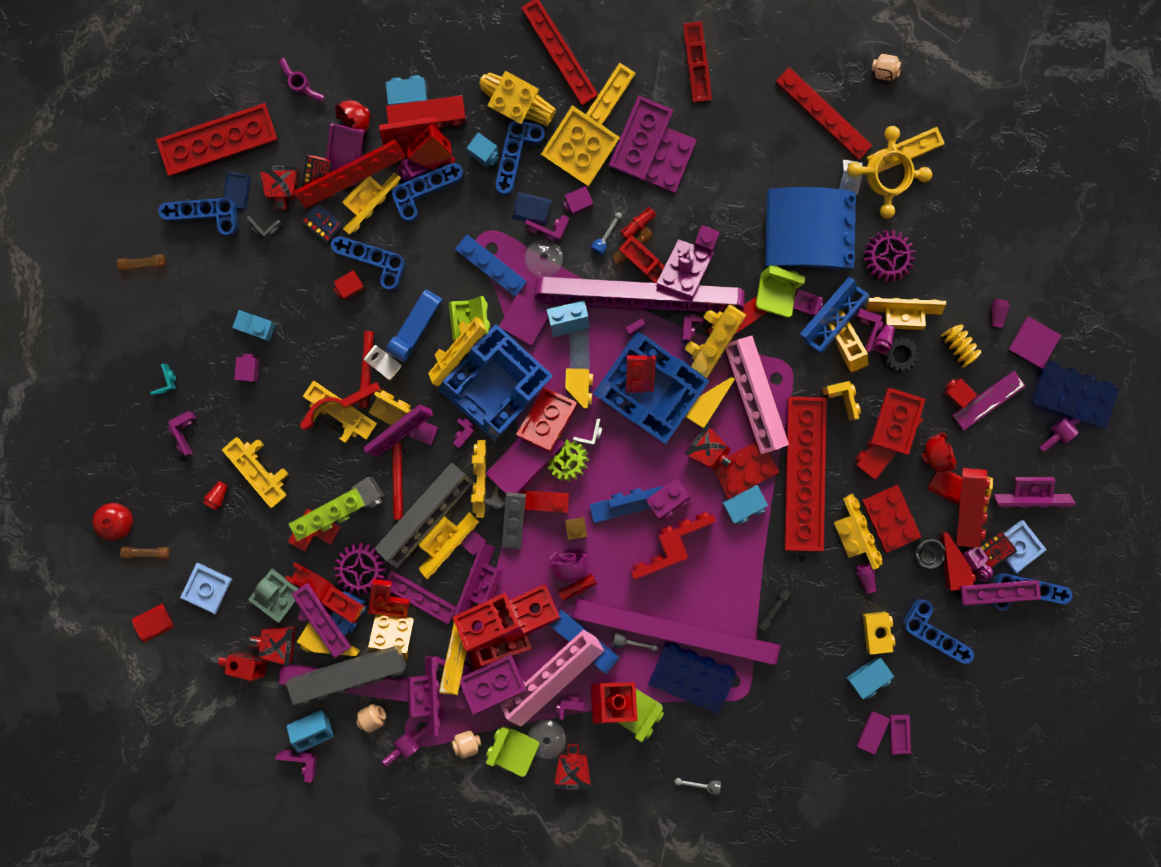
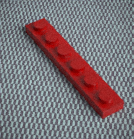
[521,0,598,106]
[775,67,872,160]
[295,140,405,209]

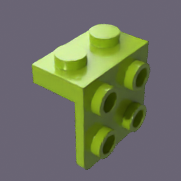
[755,265,805,318]
[448,296,490,341]
[617,689,664,742]
[486,726,540,777]

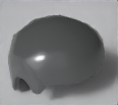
[915,539,945,570]

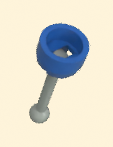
[590,212,622,255]

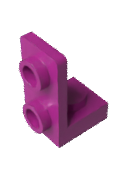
[525,215,569,242]
[855,309,883,353]
[168,411,196,456]
[275,750,317,783]

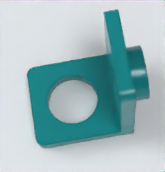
[150,364,176,396]

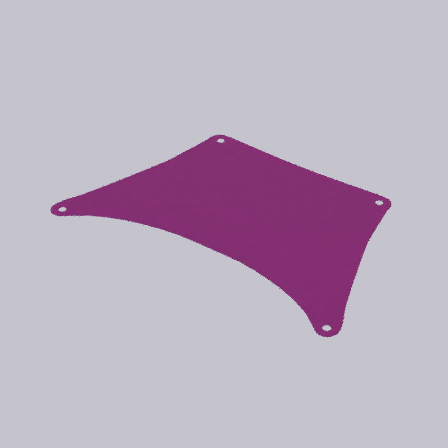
[405,230,793,747]

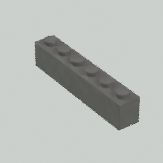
[375,463,474,568]
[286,644,407,705]

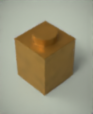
[565,517,587,540]

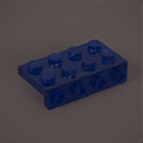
[1032,361,1120,429]
[648,642,736,714]

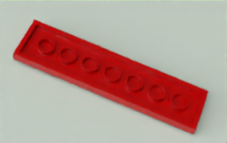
[784,397,827,551]

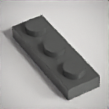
[502,492,526,549]

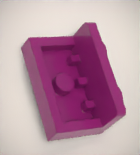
[646,478,691,521]

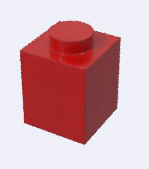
[334,270,366,300]
[943,378,977,409]

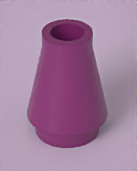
[991,299,1010,327]
[874,324,895,354]
[856,563,877,593]

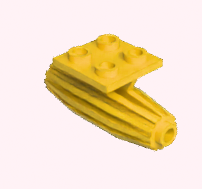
[479,71,556,126]

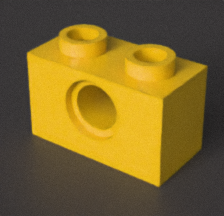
[862,612,895,655]

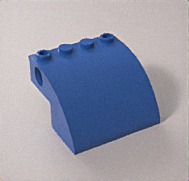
[766,187,856,270]
[438,324,553,442]
[593,331,709,444]

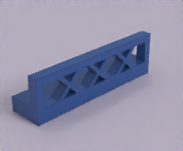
[800,277,870,354]

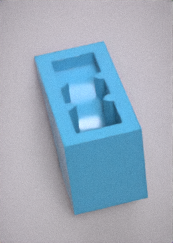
[232,310,276,341]

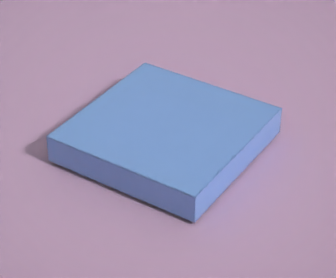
[1004,520,1046,574]
[180,563,232,614]

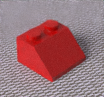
[591,682,638,724]

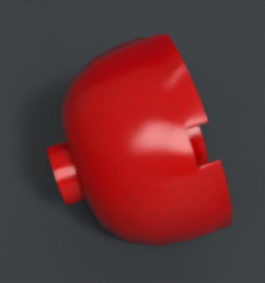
[335,100,371,134]
[922,432,957,472]
[92,503,133,541]

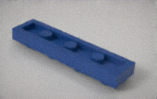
[455,235,527,297]

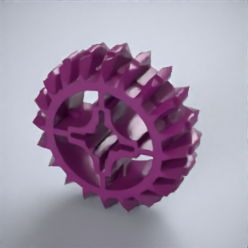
[863,230,915,282]
[334,543,386,595]

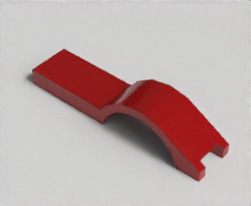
[300,382,382,431]
[285,562,365,623]

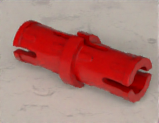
[620,207,657,240]
[558,573,597,602]

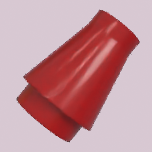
[203,481,229,511]

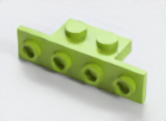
[289,488,365,541]

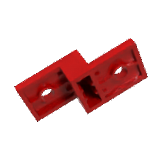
[630,511,716,579]
[452,584,561,653]

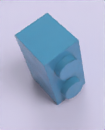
[386,75,428,105]
[467,133,499,169]
[547,301,590,337]
[722,485,768,525]
[847,656,894,699]
[287,710,334,753]

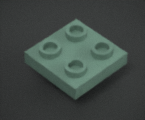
[248,569,299,623]

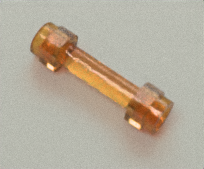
[612,227,654,265]
[117,254,166,270]
[121,546,170,559]

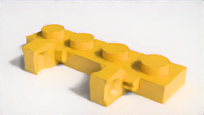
[685,305,746,379]
[428,317,486,386]
[303,381,377,443]
[222,437,289,508]
[471,440,486,517]

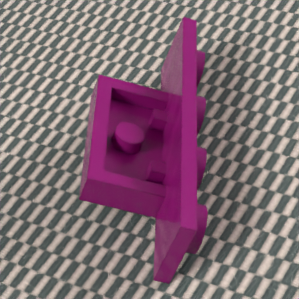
[993,477,1075,508]
[454,543,503,616]
[407,656,440,736]

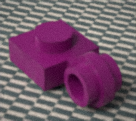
[963,546,993,581]

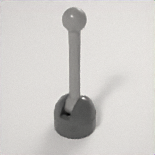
[612,632,658,651]
[674,778,721,797]

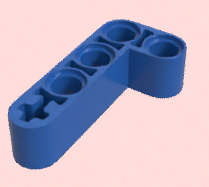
[496,121,545,197]
[392,163,464,223]
[158,198,239,236]
[331,237,405,291]
[385,289,443,363]
[991,573,1072,611]
[903,599,974,664]
[549,609,619,674]

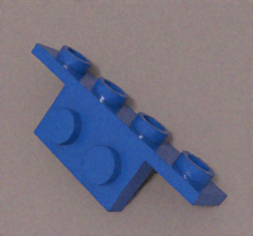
[589,486,664,523]

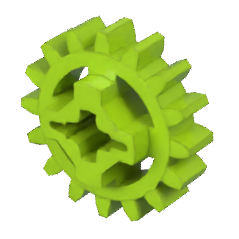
[548,439,589,482]

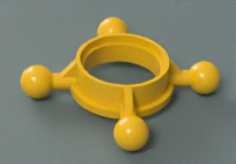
[847,126,932,219]

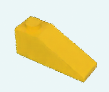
[828,310,869,373]
[685,377,735,428]
[297,622,360,656]

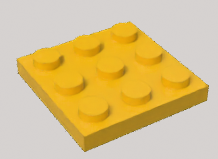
[541,106,620,186]

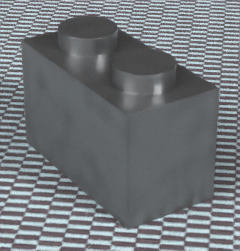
[352,477,385,508]

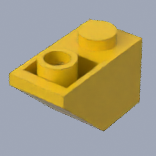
[565,369,593,409]

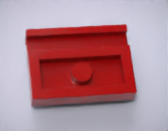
[625,355,656,393]

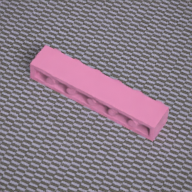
[726,336,789,454]
[500,630,604,726]

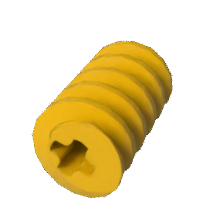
[941,324,981,368]

